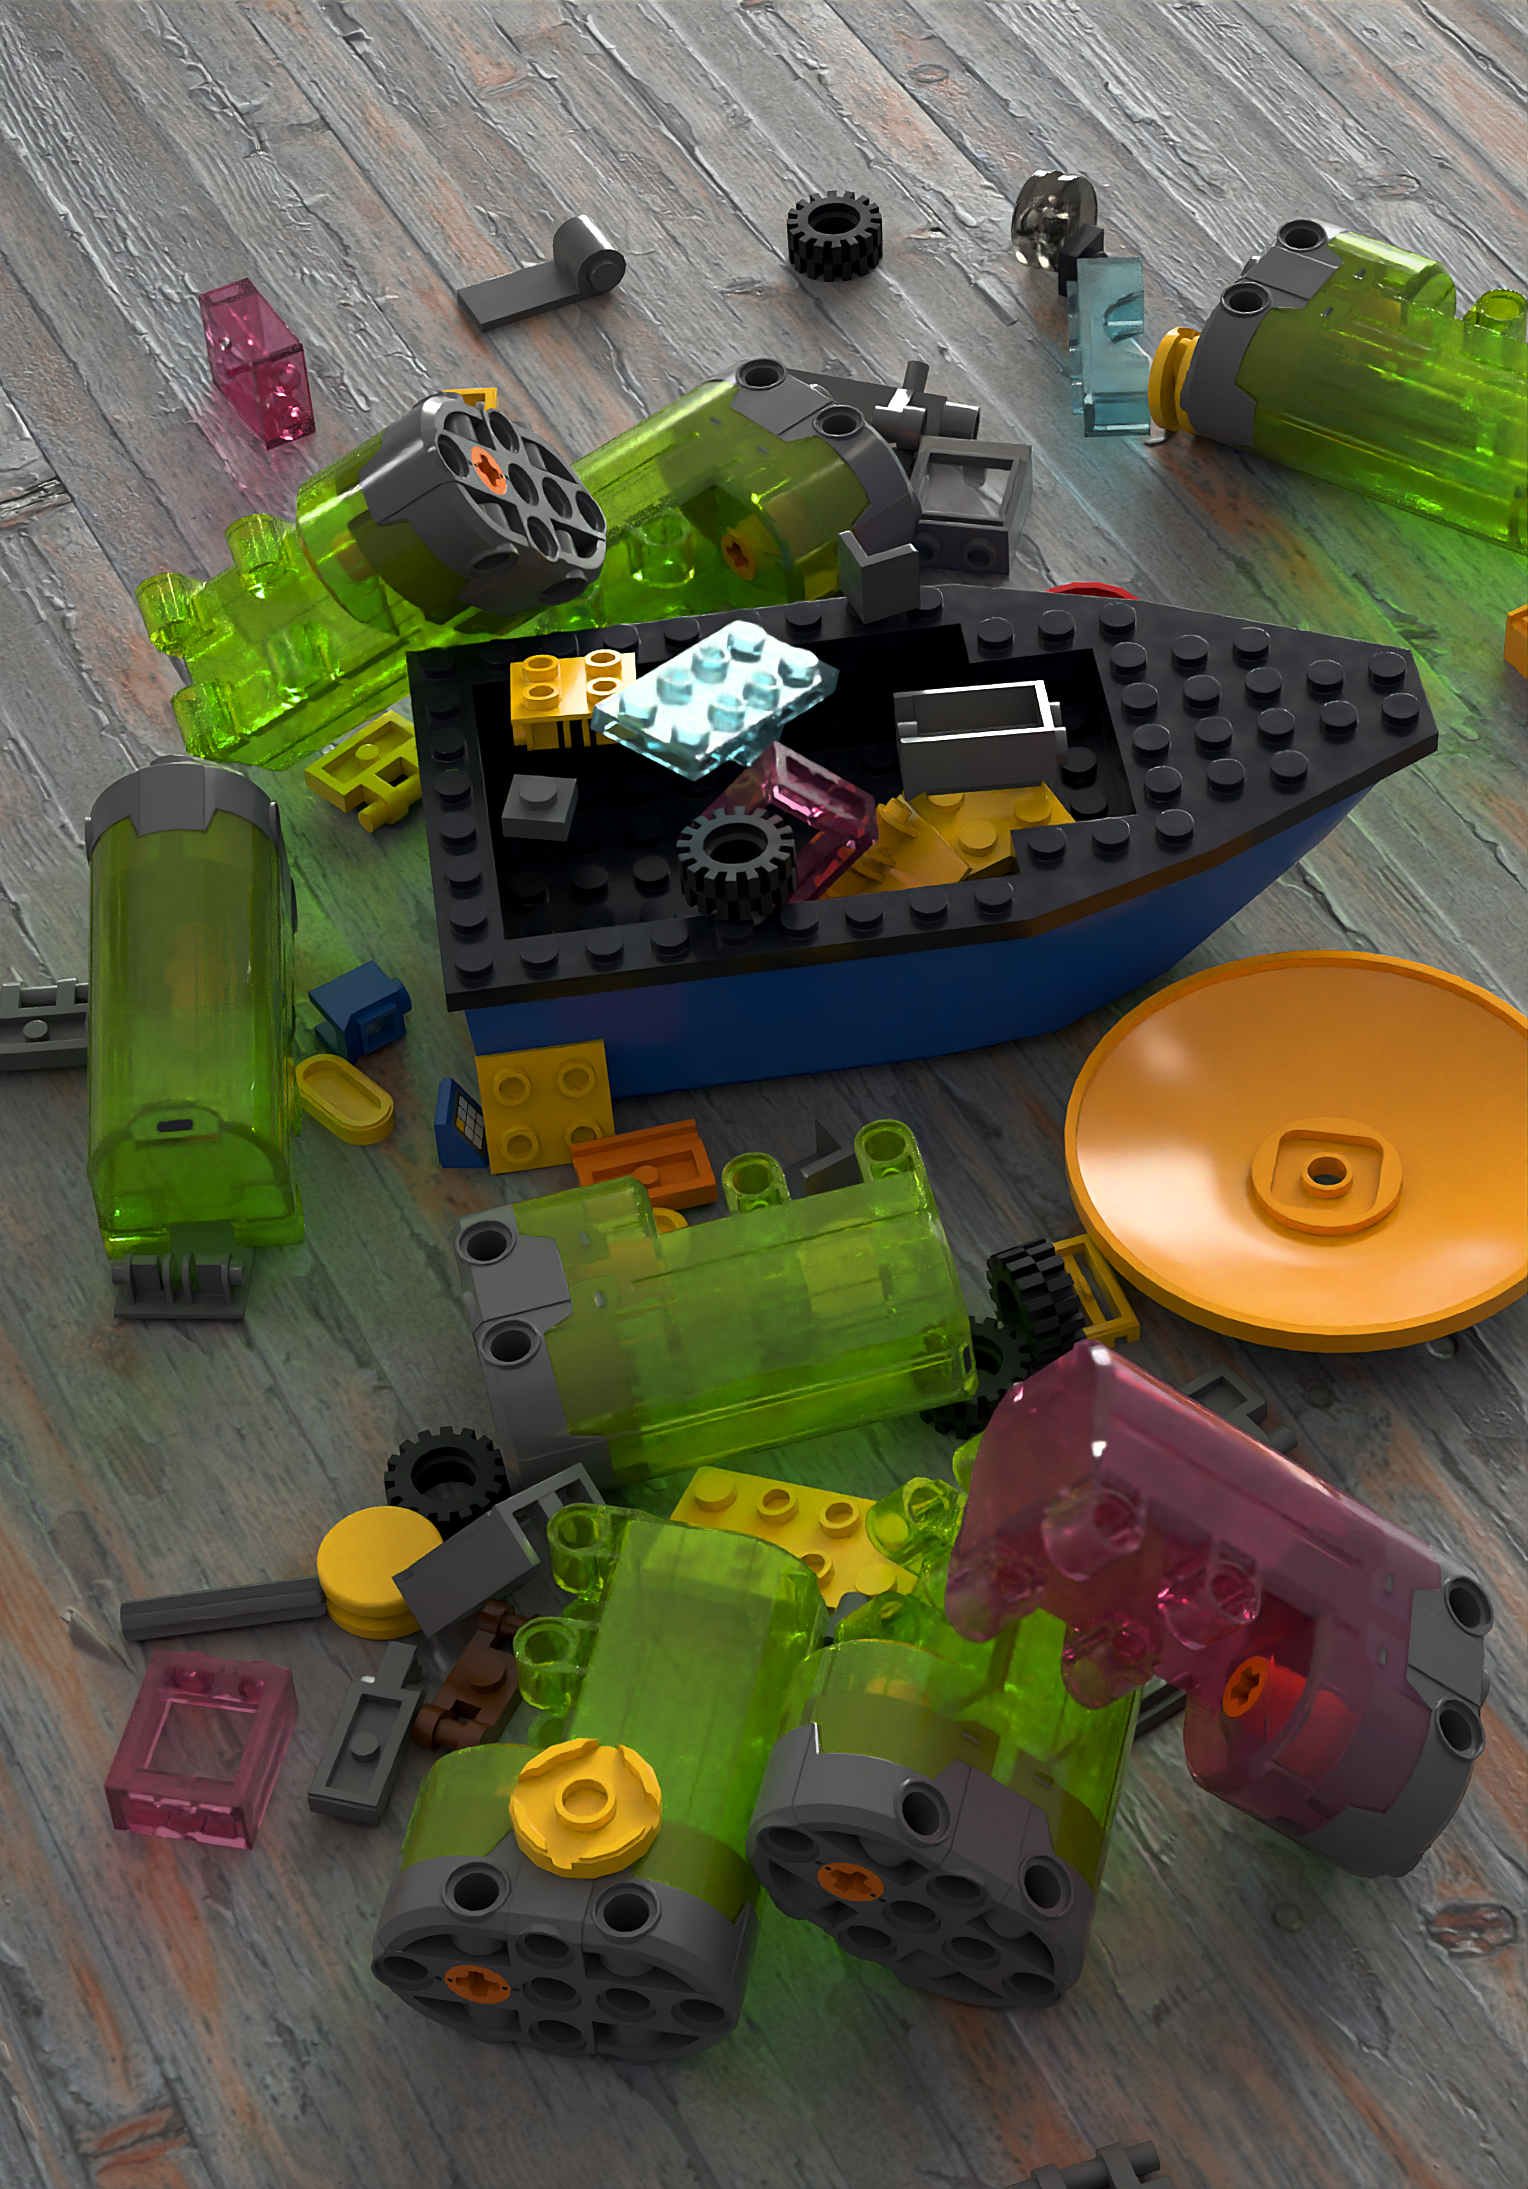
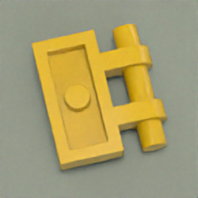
[304,709,422,832]

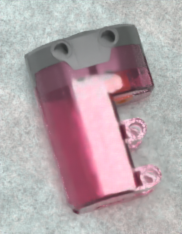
[944,1339,1494,1878]

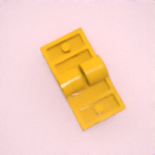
[643,1464,955,1640]

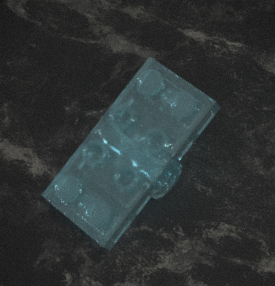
[590,620,840,781]

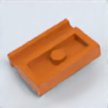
[570,1118,718,1223]

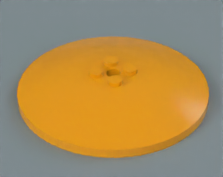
[1064,950,1528,1353]

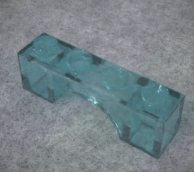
[1067,257,1151,437]

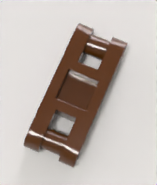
[412,1598,559,1766]

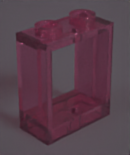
[198,277,316,451]
[680,740,879,906]
[104,1649,300,1850]

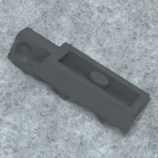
[307,1640,426,1826]

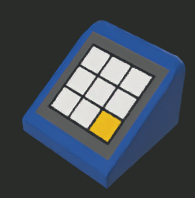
[434,1078,490,1168]

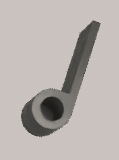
[457,215,626,333]

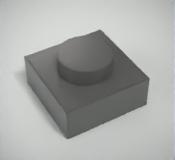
[501,774,579,841]

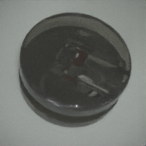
[1011,168,1098,273]

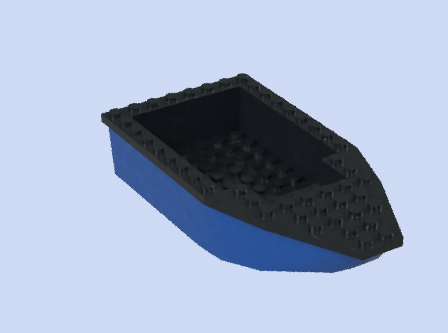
[405,584,1439,1100]

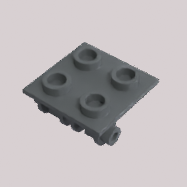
[112,1218,261,1319]

